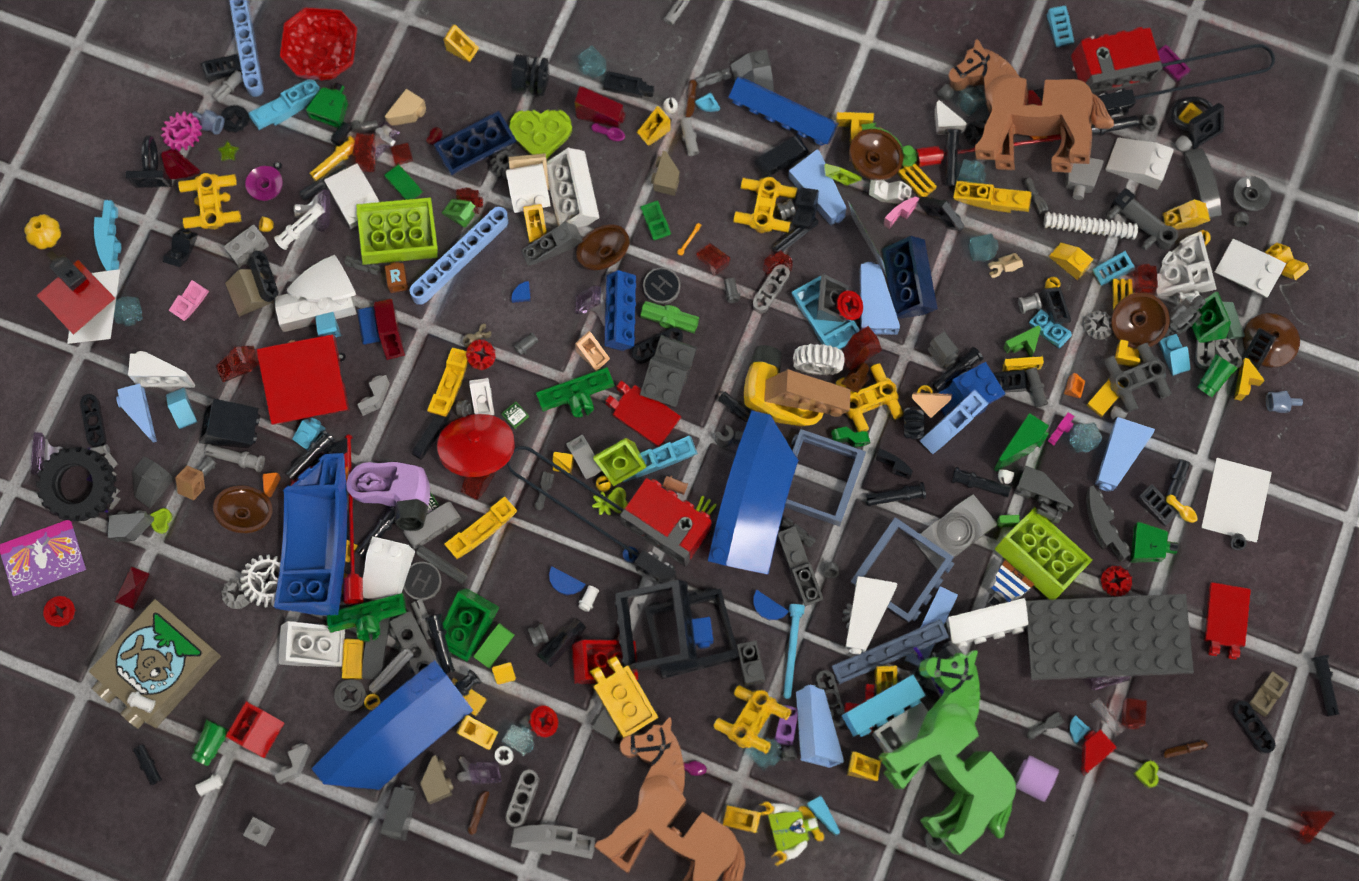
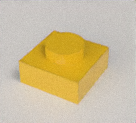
[1178,103,1203,123]

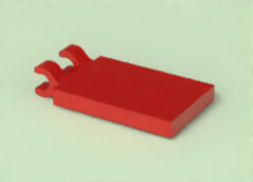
[605,381,681,447]
[1204,582,1251,660]

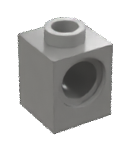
[243,817,275,847]

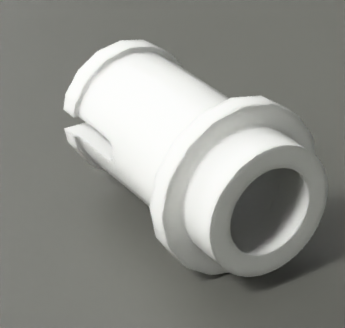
[578,585,599,612]
[127,692,155,713]
[196,774,223,796]

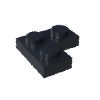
[918,197,965,231]

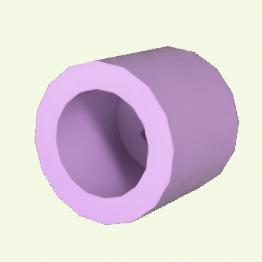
[1014,756,1059,802]

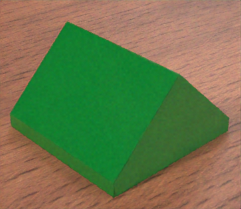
[1192,292,1231,343]

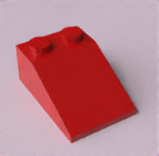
[572,640,638,684]

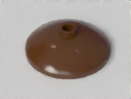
[849,129,903,181]
[576,224,630,270]
[1111,292,1170,349]
[1242,313,1300,368]
[213,486,273,533]

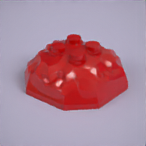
[280,8,358,81]

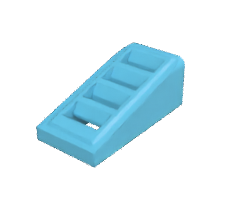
[1047,6,1074,47]
[1092,251,1135,286]
[806,796,840,836]

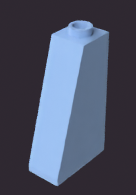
[788,149,846,226]
[860,262,900,335]
[1095,417,1155,491]
[796,685,844,768]

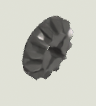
[334,680,366,711]

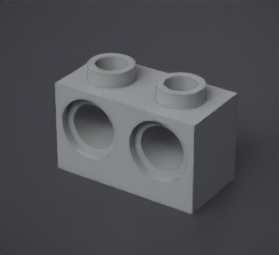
[223,224,269,268]

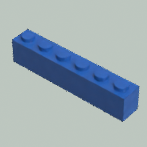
[728,77,839,146]

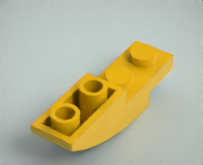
[954,181,1032,213]

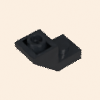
[163,229,198,267]

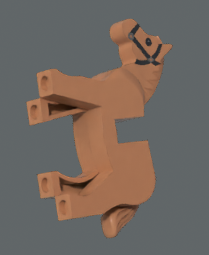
[949,40,1114,173]
[595,718,745,881]

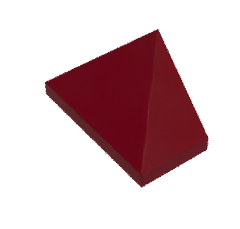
[161,149,200,180]
[115,566,150,609]

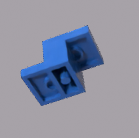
[939,362,1006,417]

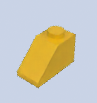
[1049,243,1093,280]

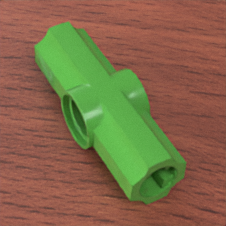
[640,301,699,333]

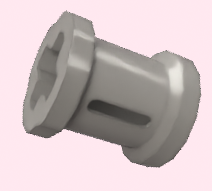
[1018,293,1042,314]

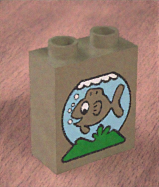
[88,599,221,729]

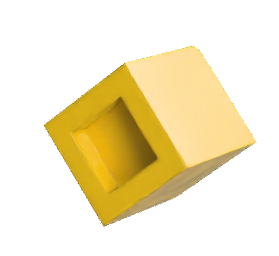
[1115,340,1140,367]

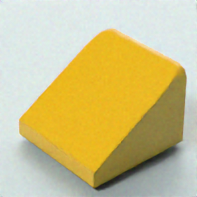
[492,662,516,685]

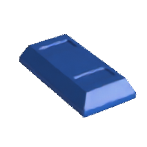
[357,306,381,345]

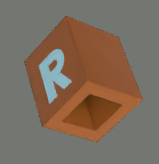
[385,262,409,293]

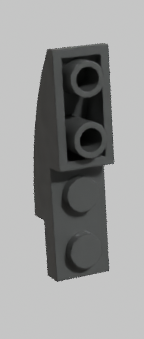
[1086,485,1130,562]
[778,526,824,607]

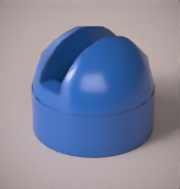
[623,547,638,563]

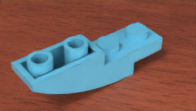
[249,79,320,130]
[94,200,121,271]

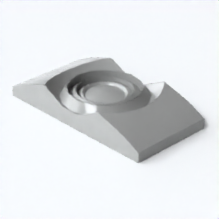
[913,494,998,571]

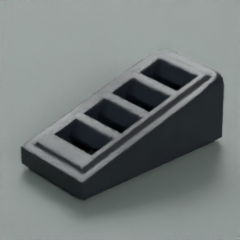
[201,54,242,83]
[1039,287,1072,325]
[1242,328,1278,370]
[993,370,1027,393]
[1136,484,1179,526]

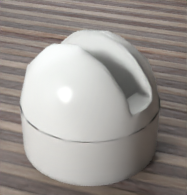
[663,98,678,114]
[998,469,1014,484]

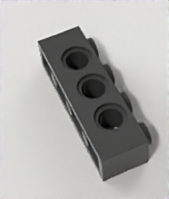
[389,611,438,675]

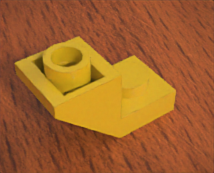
[1264,243,1309,280]

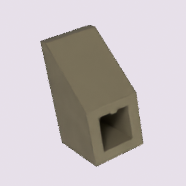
[651,151,680,196]
[421,756,454,804]

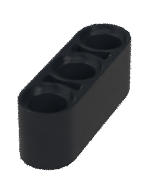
[754,135,809,178]

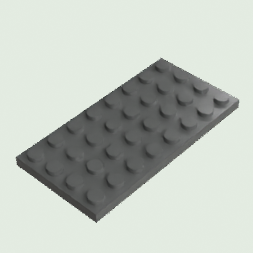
[1026,594,1194,680]

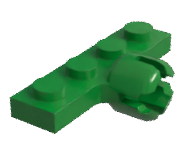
[536,367,614,418]
[327,593,406,642]

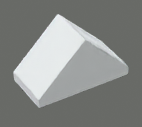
[935,100,967,134]

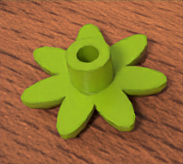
[592,491,611,515]

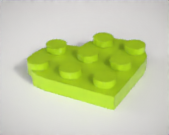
[509,110,572,159]

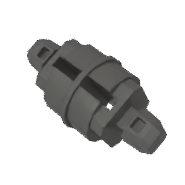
[1165,295,1206,337]

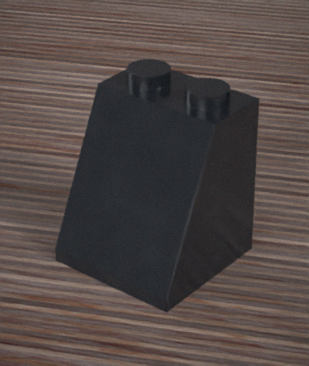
[199,398,260,449]

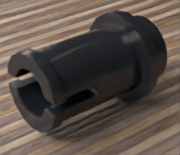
[331,122,352,146]

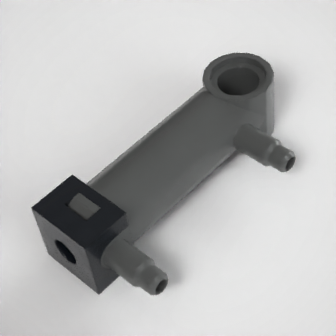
[1106,188,1178,250]

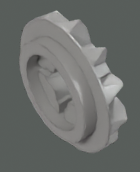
[1084,310,1113,340]
[221,578,251,609]

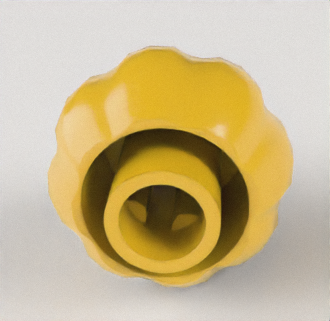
[24,214,61,249]

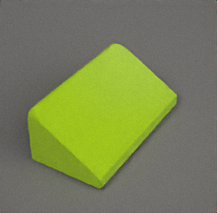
[824,164,862,186]

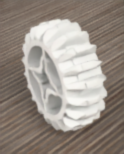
[793,344,845,376]
[240,554,281,608]

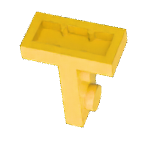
[836,112,874,161]

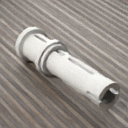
[274,203,325,250]

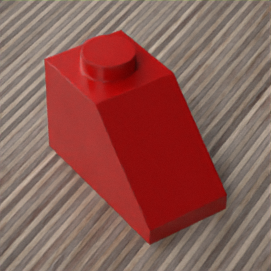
[1081,729,1117,776]

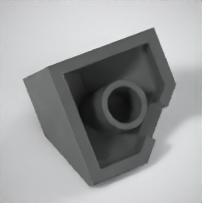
[731,49,774,92]
[132,456,175,509]

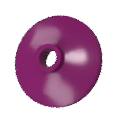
[245,166,283,201]

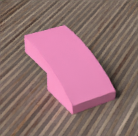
[884,197,919,229]
[169,280,209,321]

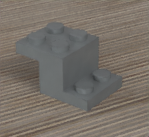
[640,336,697,407]

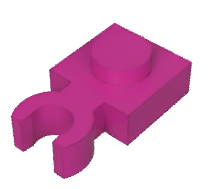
[1048,412,1075,446]

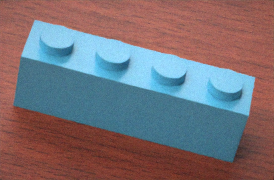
[841,675,925,737]

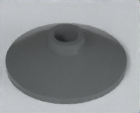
[1233,176,1271,211]

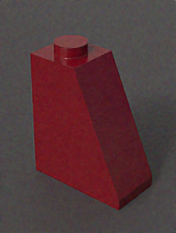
[575,86,626,128]
[374,299,405,360]

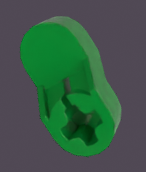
[831,426,871,448]

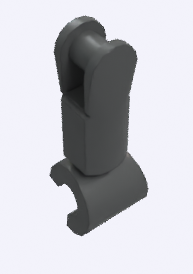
[715,425,744,447]

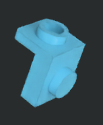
[292,418,326,450]

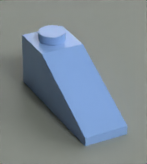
[116,383,157,442]

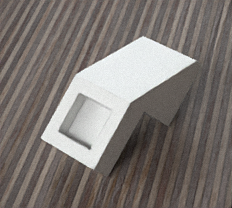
[869,180,912,204]

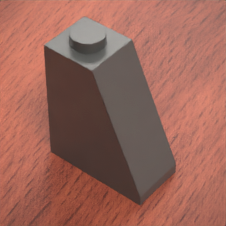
[380,785,417,841]

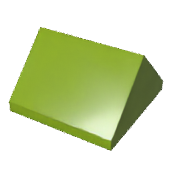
[593,438,647,486]

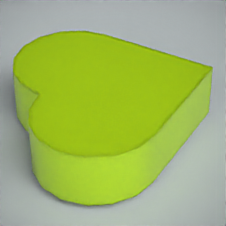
[604,487,628,513]
[150,508,173,534]
[1134,761,1159,788]

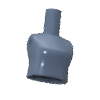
[192,109,224,134]
[1266,391,1303,413]

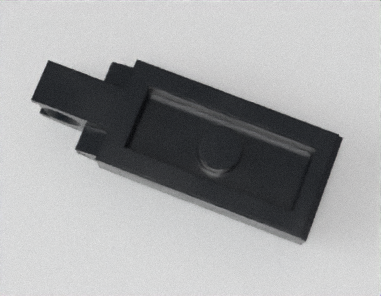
[602,71,655,98]
[46,250,87,291]
[537,618,586,667]

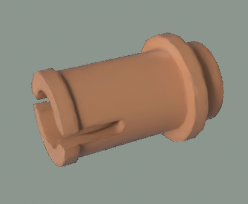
[662,476,688,495]

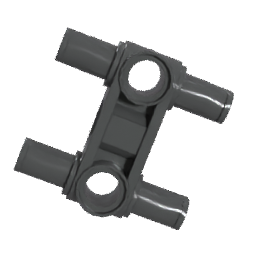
[1104,343,1172,413]

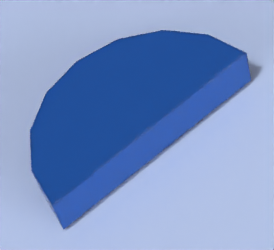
[549,566,586,596]
[753,590,789,621]

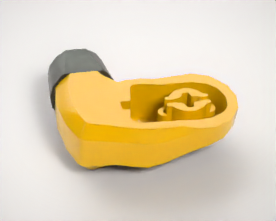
[744,345,824,426]

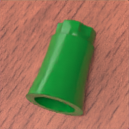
[1197,354,1238,397]
[191,719,229,766]

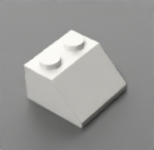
[506,163,551,213]

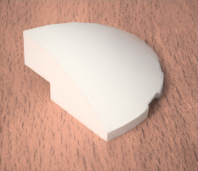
[1156,232,1216,296]
[287,255,356,302]

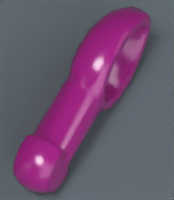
[591,123,625,142]
[683,761,707,776]

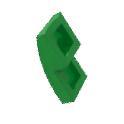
[384,164,423,200]
[640,200,671,241]

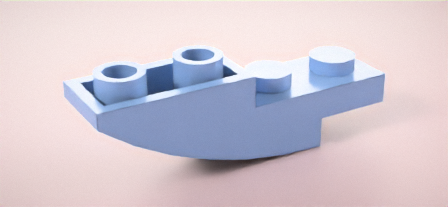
[919,390,988,454]

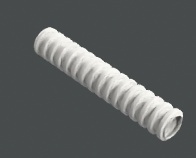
[1044,211,1138,240]

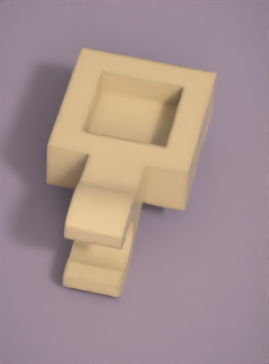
[988,253,1023,278]

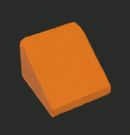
[263,473,281,497]

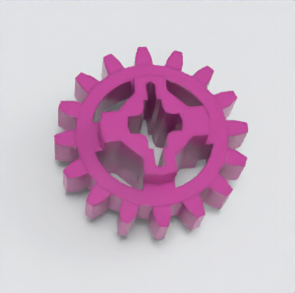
[161,112,202,151]

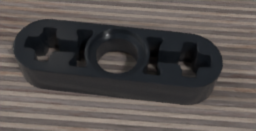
[248,251,279,302]
[632,328,683,363]
[80,394,107,448]
[412,413,451,460]
[1232,701,1276,754]

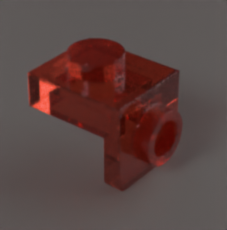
[456,187,483,214]
[763,250,793,275]

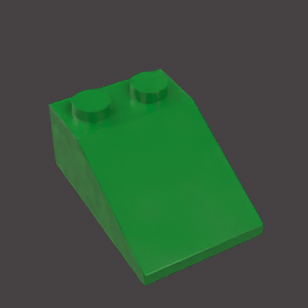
[994,413,1049,472]
[434,588,499,662]

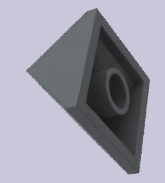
[817,274,849,322]

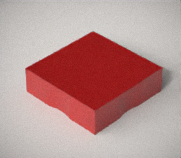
[257,334,350,425]

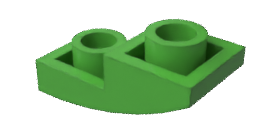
[474,623,515,668]

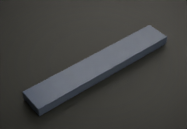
[832,619,949,684]

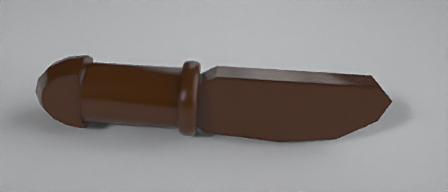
[685,79,697,118]
[1164,740,1208,758]
[468,791,489,835]

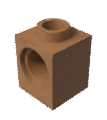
[175,466,205,500]

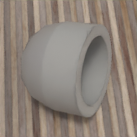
[1175,135,1192,152]
[1111,405,1128,419]

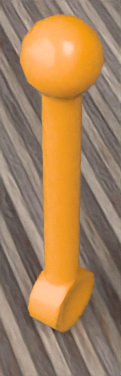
[677,223,701,256]

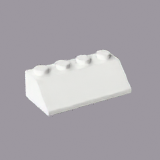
[547,148,599,228]
[275,294,357,332]
[944,598,1028,649]

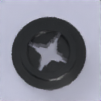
[220,105,250,133]
[965,119,987,147]

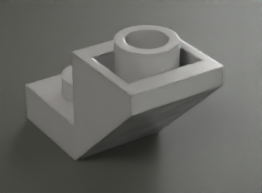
[357,375,390,416]
[566,435,602,479]
[275,743,311,784]

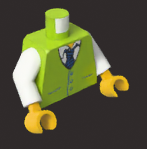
[759,802,819,866]

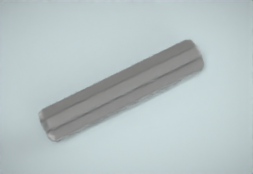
[369,648,413,694]

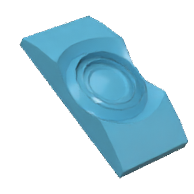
[791,276,863,349]

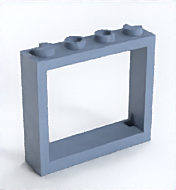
[785,429,866,527]
[851,517,954,623]

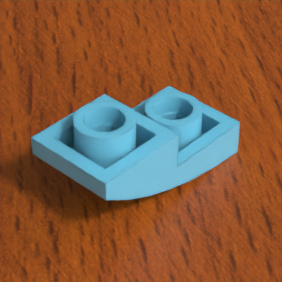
[1029,310,1072,349]

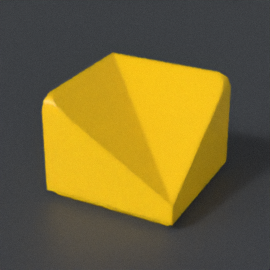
[553,452,574,474]

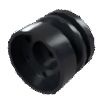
[511,54,549,96]

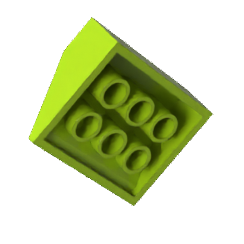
[356,198,438,265]
[995,508,1093,600]

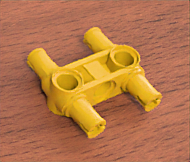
[178,173,241,230]
[734,177,797,233]
[836,363,904,432]
[714,685,791,754]

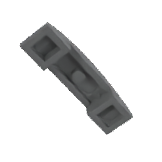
[1183,148,1222,218]
[362,617,393,680]

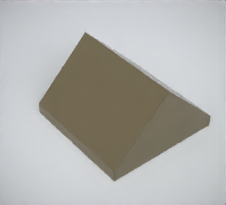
[225,269,274,317]

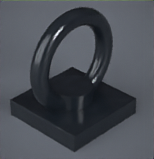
[1170,96,1224,149]
[126,135,172,188]

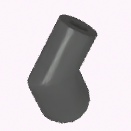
[351,120,378,133]

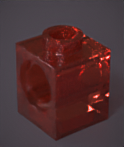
[1134,264,1158,294]
[1121,698,1147,730]

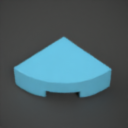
[695,93,720,112]
[1069,715,1090,744]

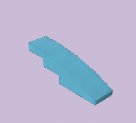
[623,436,698,482]

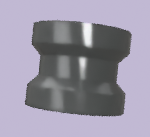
[776,199,796,220]
[528,623,549,647]

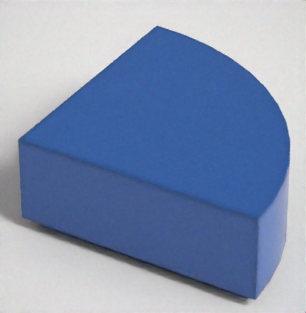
[512,281,531,303]

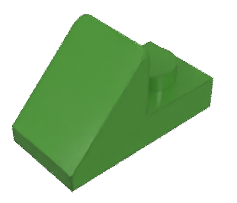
[442,199,475,228]
[1003,325,1041,357]

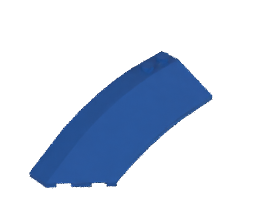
[312,660,473,790]

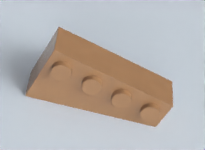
[764,370,851,417]

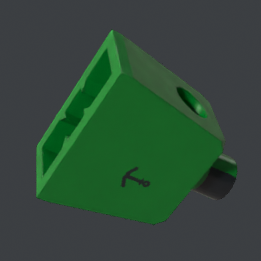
[306,83,348,129]
[1130,522,1178,563]

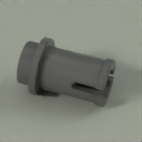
[723,278,740,303]
[514,333,539,355]
[197,456,217,477]
[1036,502,1063,524]

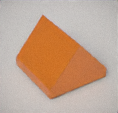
[1064,373,1085,398]

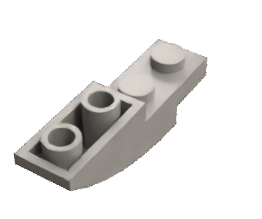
[511,825,595,859]

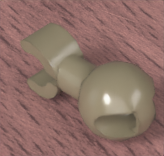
[463,324,491,348]

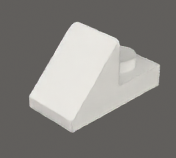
[469,378,494,415]

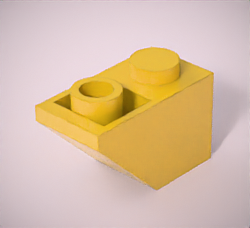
[1163,199,1210,230]

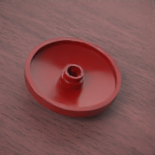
[437,414,515,477]

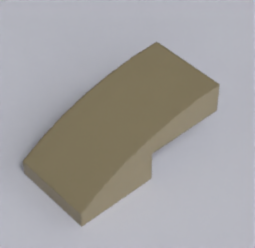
[1249,671,1289,717]

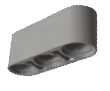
[403,502,461,549]
[506,770,539,828]

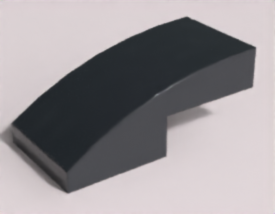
[792,188,819,230]
[875,448,913,480]

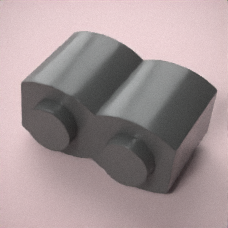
[928,332,959,369]

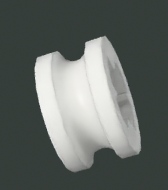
[495,746,513,765]

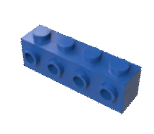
[605,270,636,351]

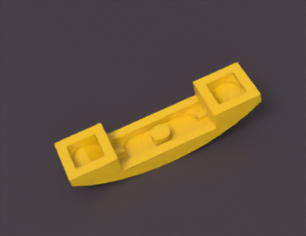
[428,347,468,417]
[444,496,517,559]

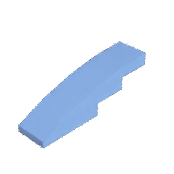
[905,586,958,667]

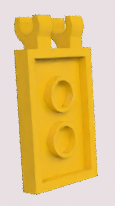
[590,657,658,738]

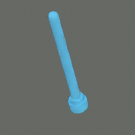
[783,604,805,699]

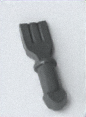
[1024,177,1049,214]
[535,471,555,510]
[1026,712,1065,740]

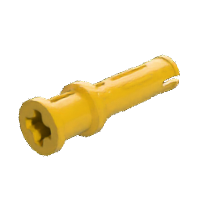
[309,136,361,181]

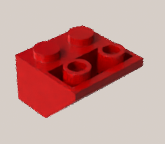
[226,701,285,759]

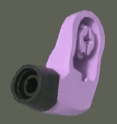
[346,462,430,531]

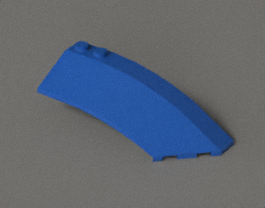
[708,411,799,575]
[274,453,347,615]

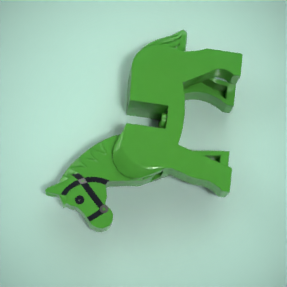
[878,650,1016,854]

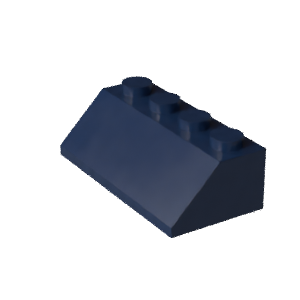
[434,111,517,176]
[882,236,938,319]

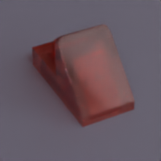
[353,133,375,172]
[696,243,731,276]
[1297,811,1335,845]

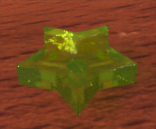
[217,141,239,162]

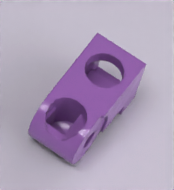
[774,705,798,746]

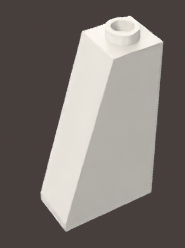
[845,576,897,655]

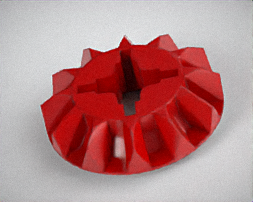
[836,290,863,321]
[466,340,496,370]
[1101,566,1133,597]
[43,596,76,628]
[528,705,558,738]

